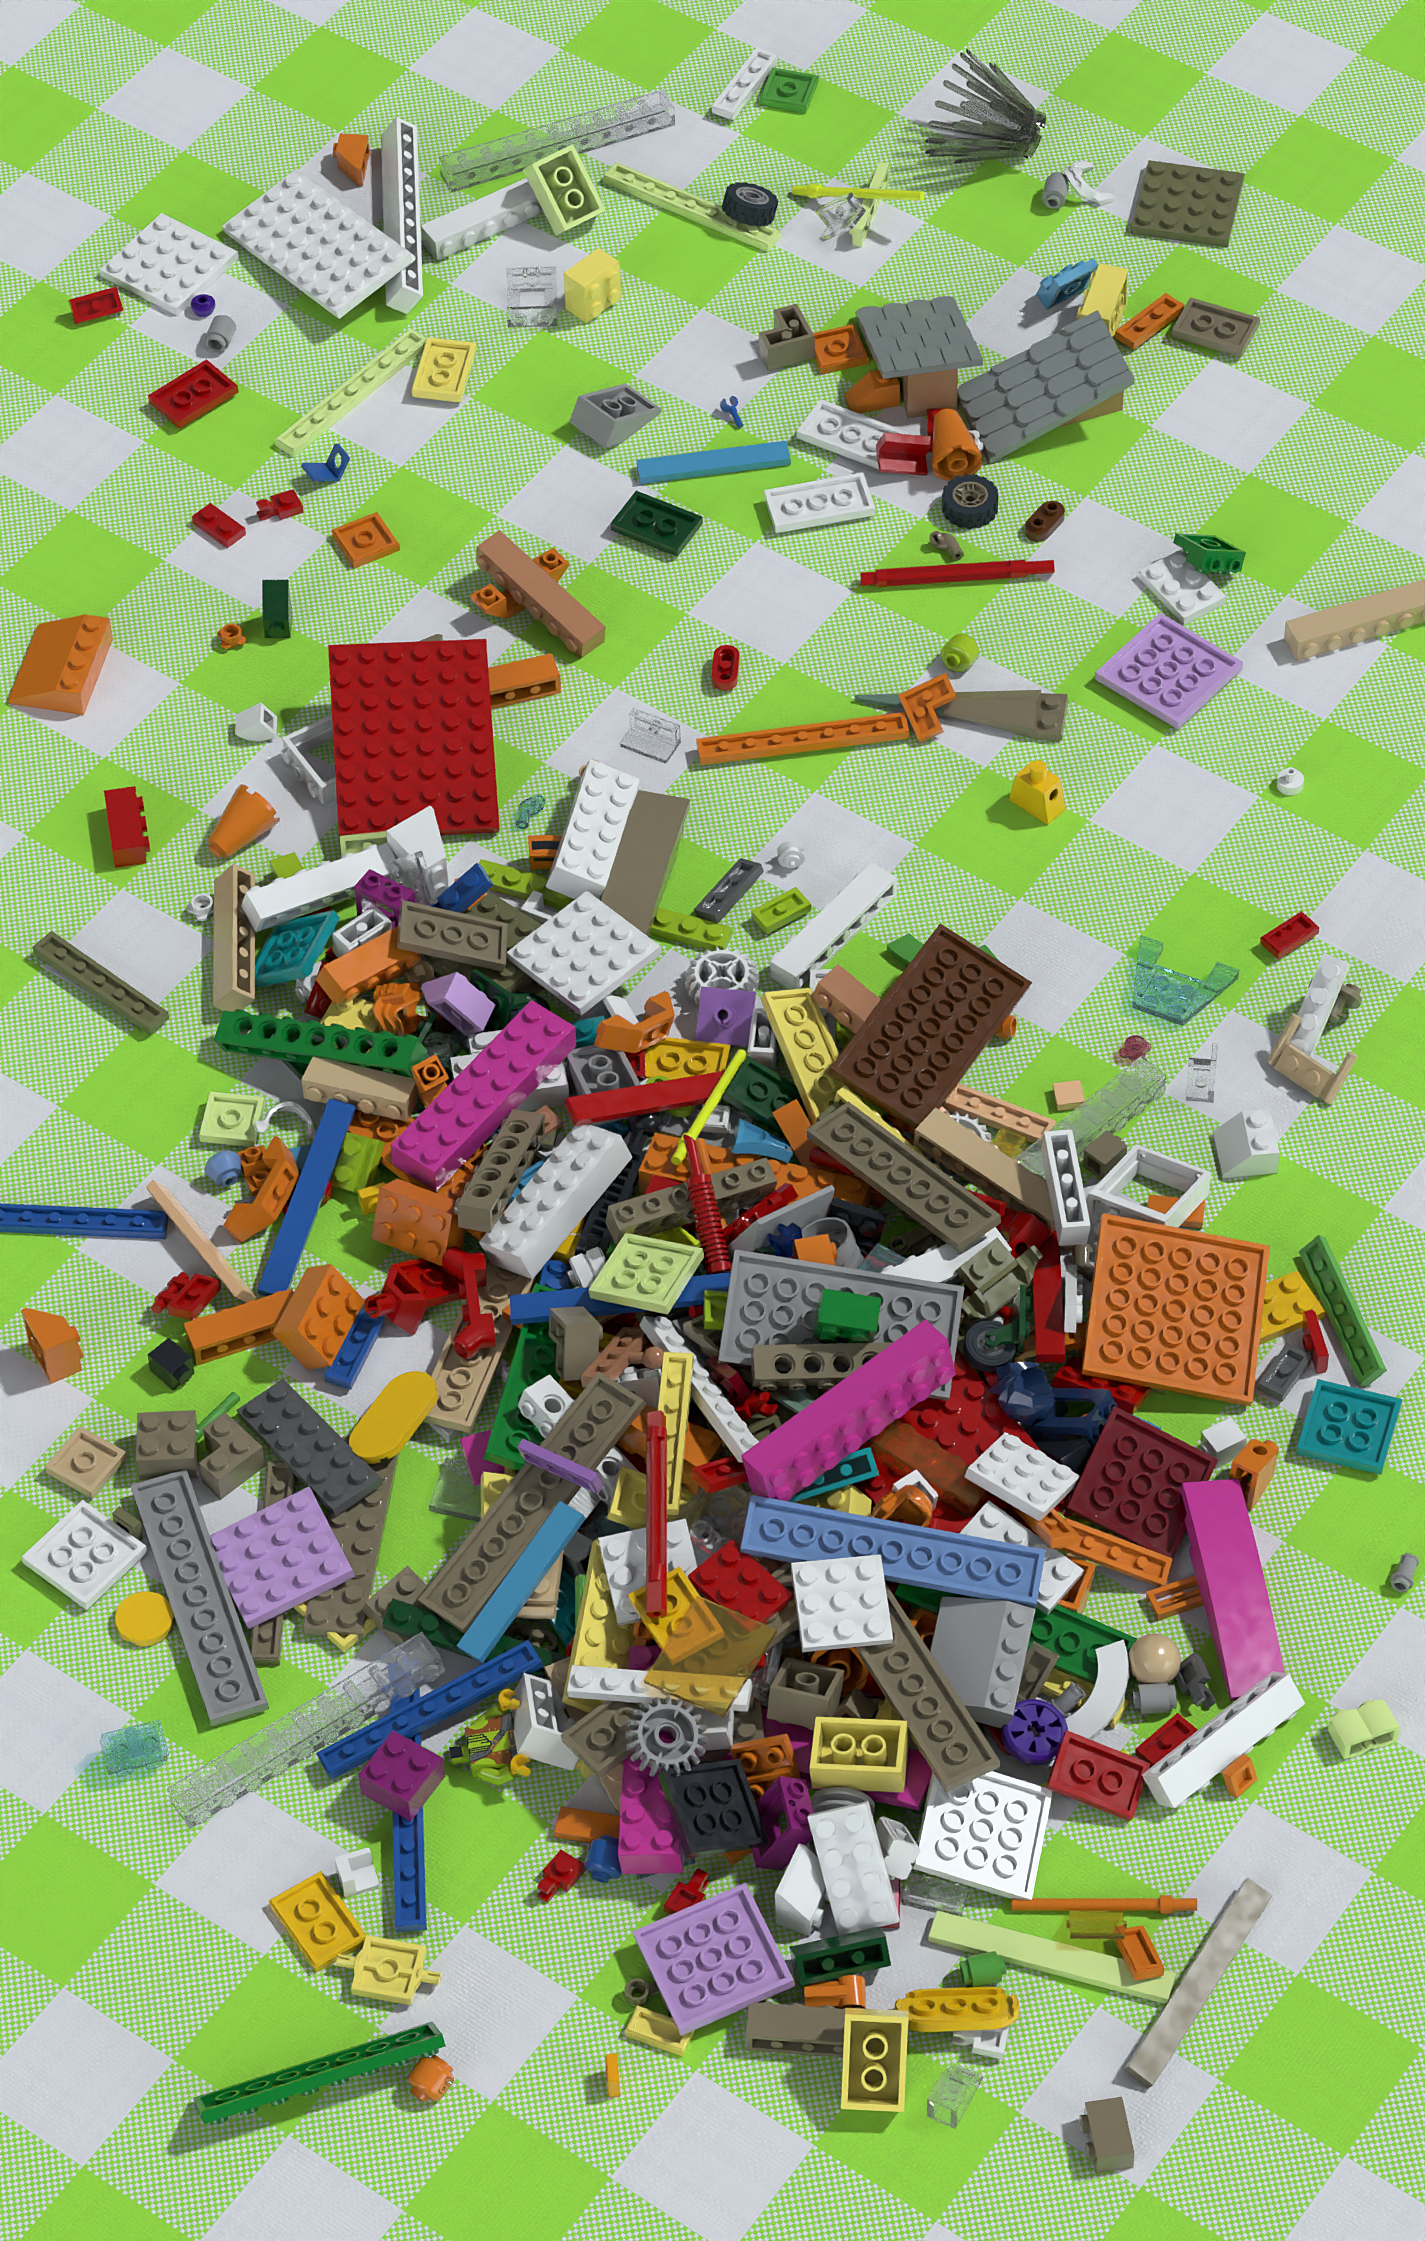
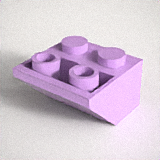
[421,972,495,1036]

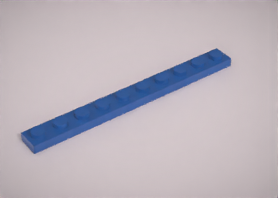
[389,1663,427,1932]

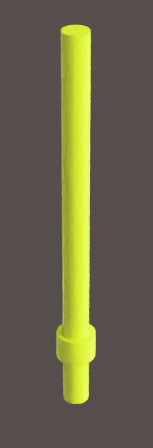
[792,184,925,201]
[671,1049,747,1165]

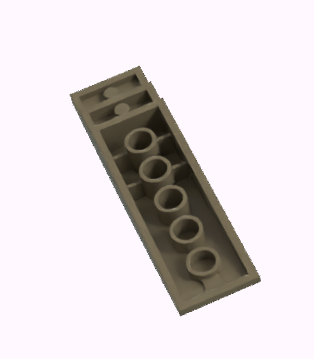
[601,790,690,936]

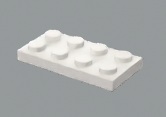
[796,399,910,470]
[764,472,875,533]
[959,1500,1084,1615]
[807,1801,900,1936]

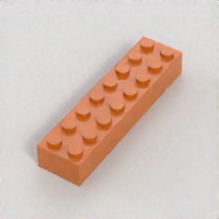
[638,1133,871,1216]

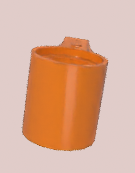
[804,1975,866,2009]

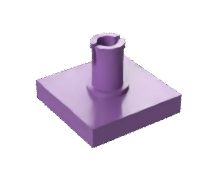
[695,986,757,1047]

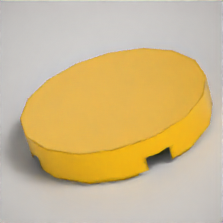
[115,1591,175,1647]

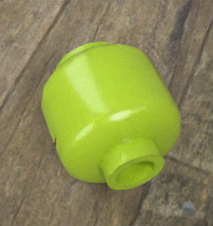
[941,634,980,673]

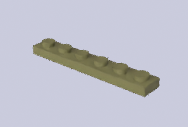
[32,931,169,1035]

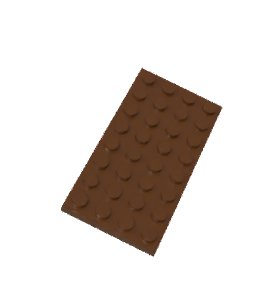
[828,923,1032,1130]

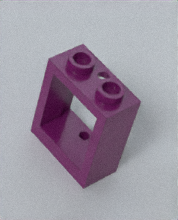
[354,869,415,929]
[752,1776,813,1871]

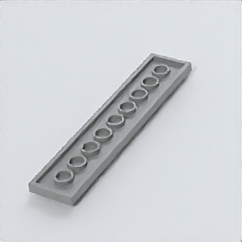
[130,1469,269,1726]

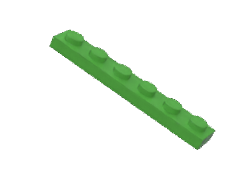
[1299,1235,1387,1387]

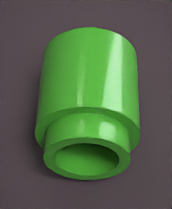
[959,1951,1007,1987]

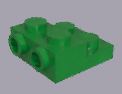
[1173,533,1246,575]

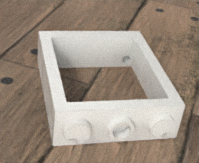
[281,714,337,805]
[1087,1144,1211,1228]

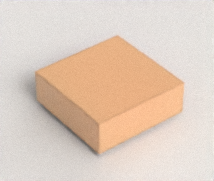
[1053,1080,1085,1111]

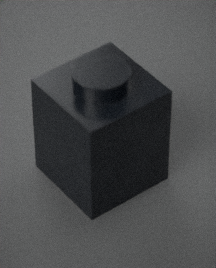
[147,1338,195,1390]

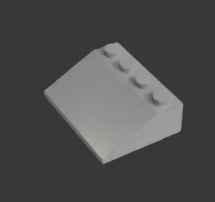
[727,1185,835,1267]
[930,1597,1035,1728]

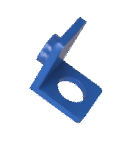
[301,444,350,482]

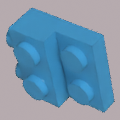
[1036,258,1098,310]

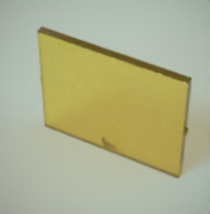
[644,1595,777,1718]

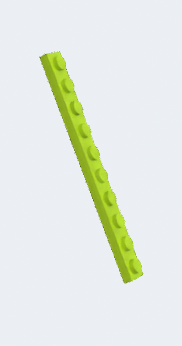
[479,859,733,951]

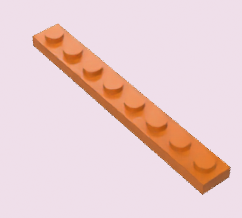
[696,712,909,765]

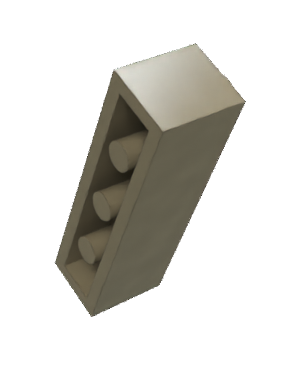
[746,2001,863,2058]

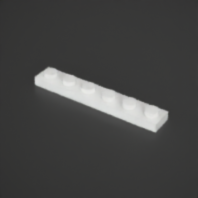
[567,1665,752,1712]

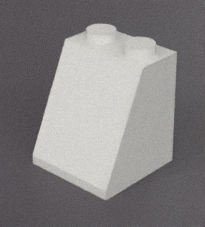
[386,806,449,904]

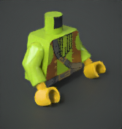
[449,1689,530,1786]

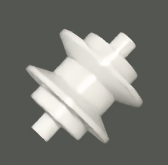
[777,840,805,868]

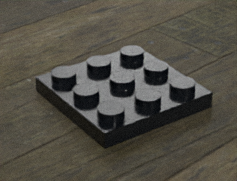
[657,1759,769,1858]

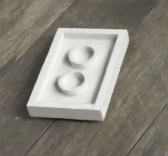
[1138,550,1226,625]

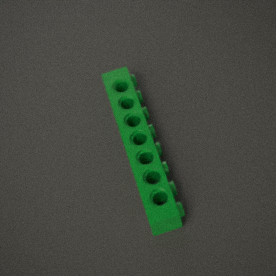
[214,1009,428,1078]

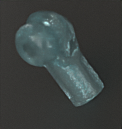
[516,794,546,829]

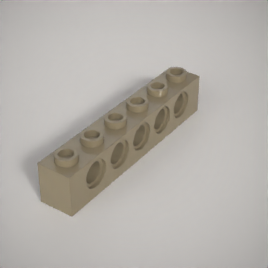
[454,1109,545,1233]
[605,1158,777,1246]
[750,1342,894,1391]

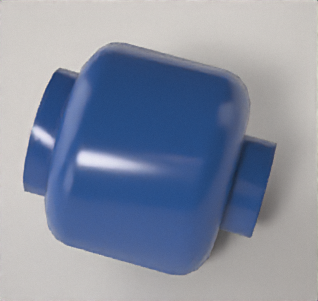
[584,1835,622,1883]

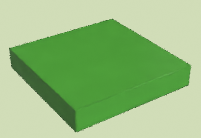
[759,68,819,114]

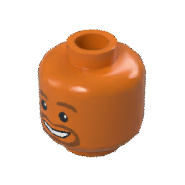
[407,2055,454,2103]

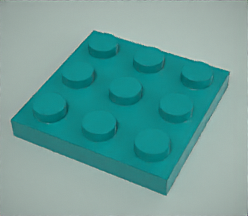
[255,910,340,988]
[1296,1379,1402,1475]

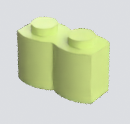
[1328,1699,1400,1759]

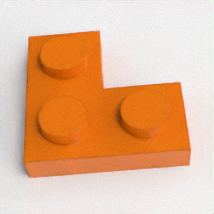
[898,673,957,743]

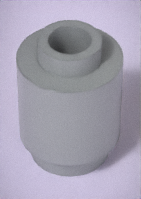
[1041,172,1069,209]
[205,315,236,352]
[1132,1682,1177,1715]

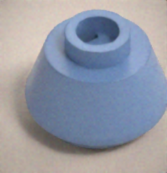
[204,1150,241,1187]

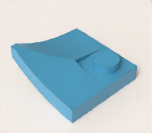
[731,1118,793,1163]

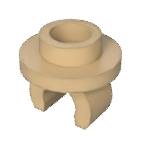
[404,960,434,988]

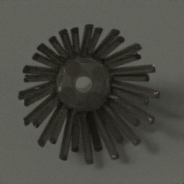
[925,49,1046,164]

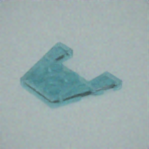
[1132,935,1239,1026]

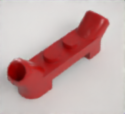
[442,1246,496,1359]

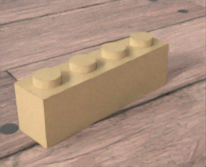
[301,1056,419,1122]

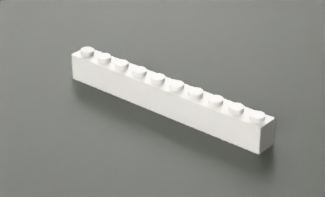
[381,117,423,314]

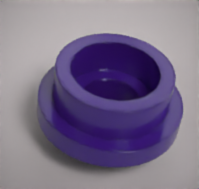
[191,294,216,317]

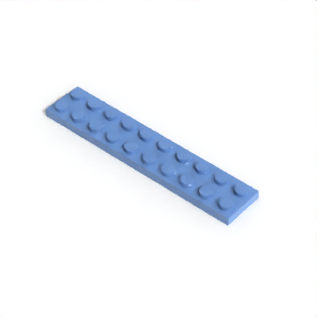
[740,1495,1046,1608]

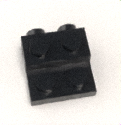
[827,1197,887,1260]

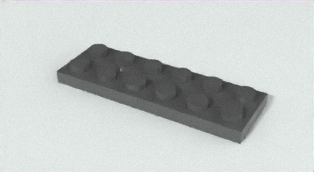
[237,1379,382,1517]

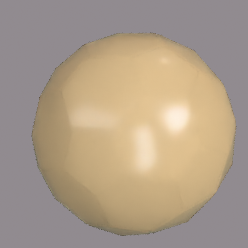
[1128,1634,1181,1684]

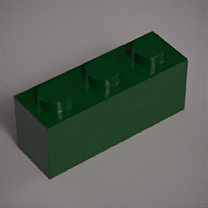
[789,1927,891,1986]

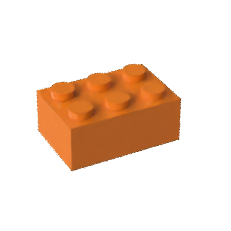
[371,1178,466,1266]
[273,1264,365,1370]

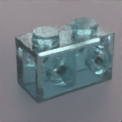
[100,1720,169,1777]

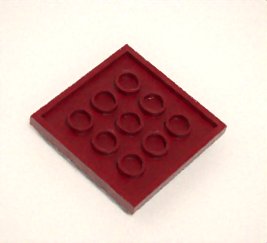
[1065,1406,1218,1560]

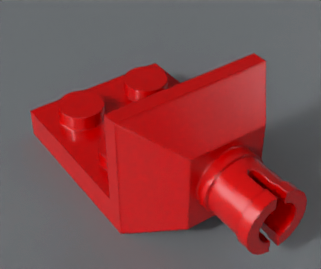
[365,1258,462,1335]

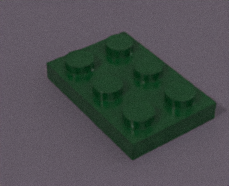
[611,490,703,557]
[722,1056,809,1139]

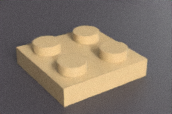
[45,1426,127,1499]

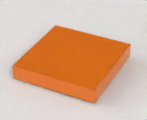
[813,324,869,375]
[331,512,400,569]

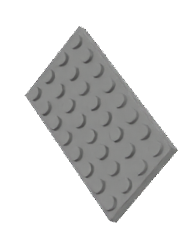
[718,1249,964,1401]

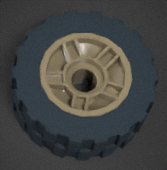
[942,474,998,529]

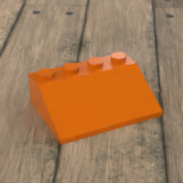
[8,614,113,715]

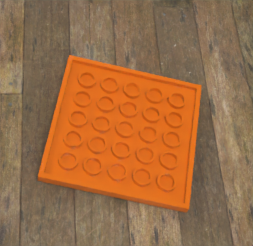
[1081,1213,1270,1406]

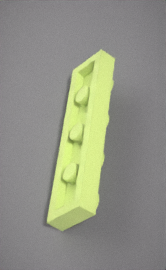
[849,162,889,247]

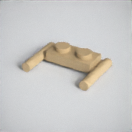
[1266,1014,1358,1105]
[515,1550,564,1619]

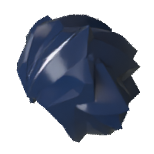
[989,1361,1056,1426]

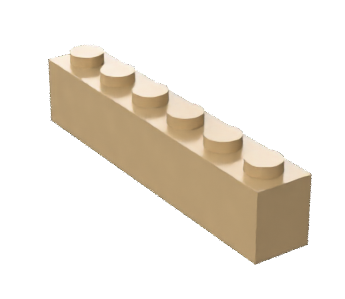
[1284,579,1425,661]
[213,864,255,1012]
[913,1107,1056,1236]

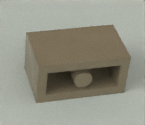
[1079,2097,1134,2173]

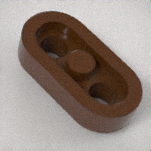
[1025,501,1065,542]

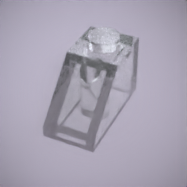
[927,2063,983,2129]

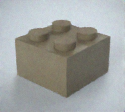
[136,1410,198,1480]
[767,1657,844,1730]

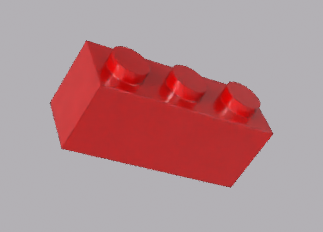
[104,786,151,868]

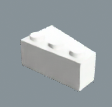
[510,1673,579,1771]

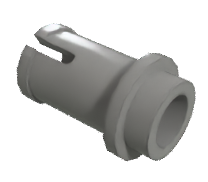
[1390,1553,1419,1592]
[1050,1682,1086,1718]

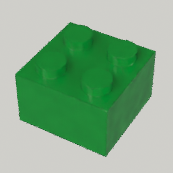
[812,1288,881,1344]

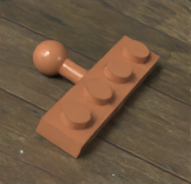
[581,1327,664,1387]

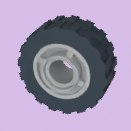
[722,182,779,227]

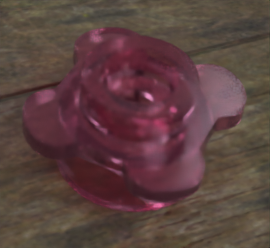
[1119,1035,1151,1063]

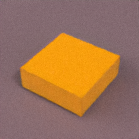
[605,2053,620,2097]

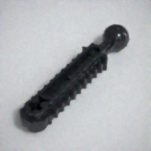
[574,1112,663,1256]

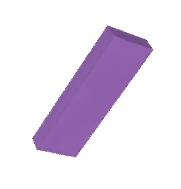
[517,1438,603,1493]

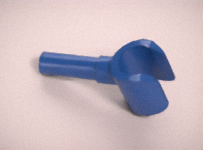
[720,396,743,428]

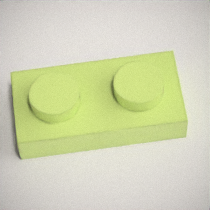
[340,831,388,857]

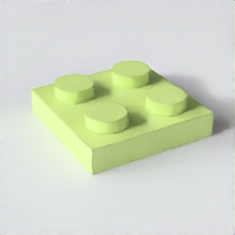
[199,1091,265,1147]

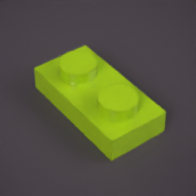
[751,887,811,934]

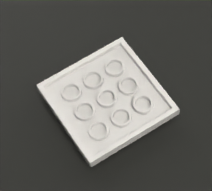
[100,213,239,316]
[506,891,662,1016]
[912,1771,1053,1900]

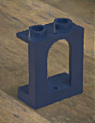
[1026,1388,1118,1447]

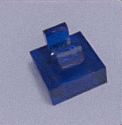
[767,1222,803,1258]

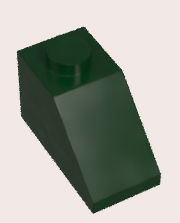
[262,580,293,638]

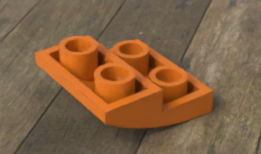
[730,1734,801,1803]

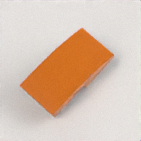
[237,1145,271,1196]

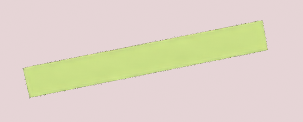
[603,162,781,252]
[275,328,427,457]
[928,1911,1176,2004]

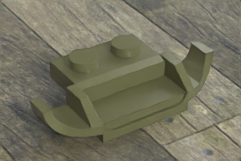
[955,1237,1043,1320]

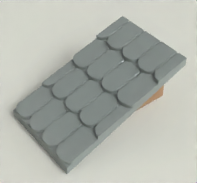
[855,296,983,418]
[957,310,1134,464]

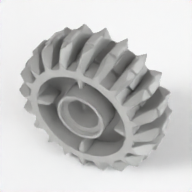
[624,1696,708,1777]

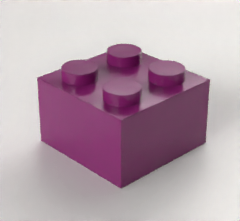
[358,1731,445,1821]

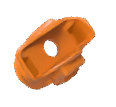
[372,981,429,1037]
[871,1484,933,1528]

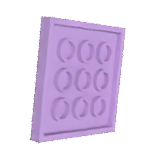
[1095,613,1243,729]
[210,1486,355,1629]
[632,1883,795,2036]

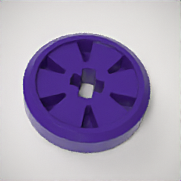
[1001,1699,1068,1765]

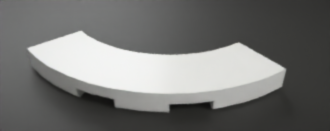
[1065,1640,1129,1740]

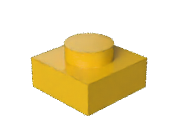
[358,1182,385,1215]

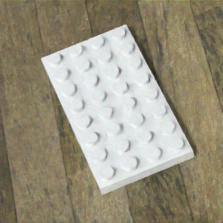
[222,169,414,319]

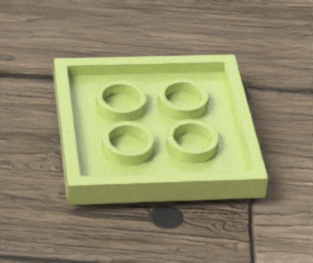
[588,1233,704,1314]

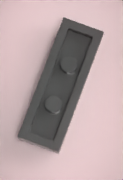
[694,858,764,923]

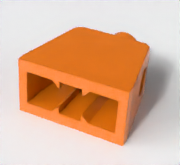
[1229,1439,1279,1511]

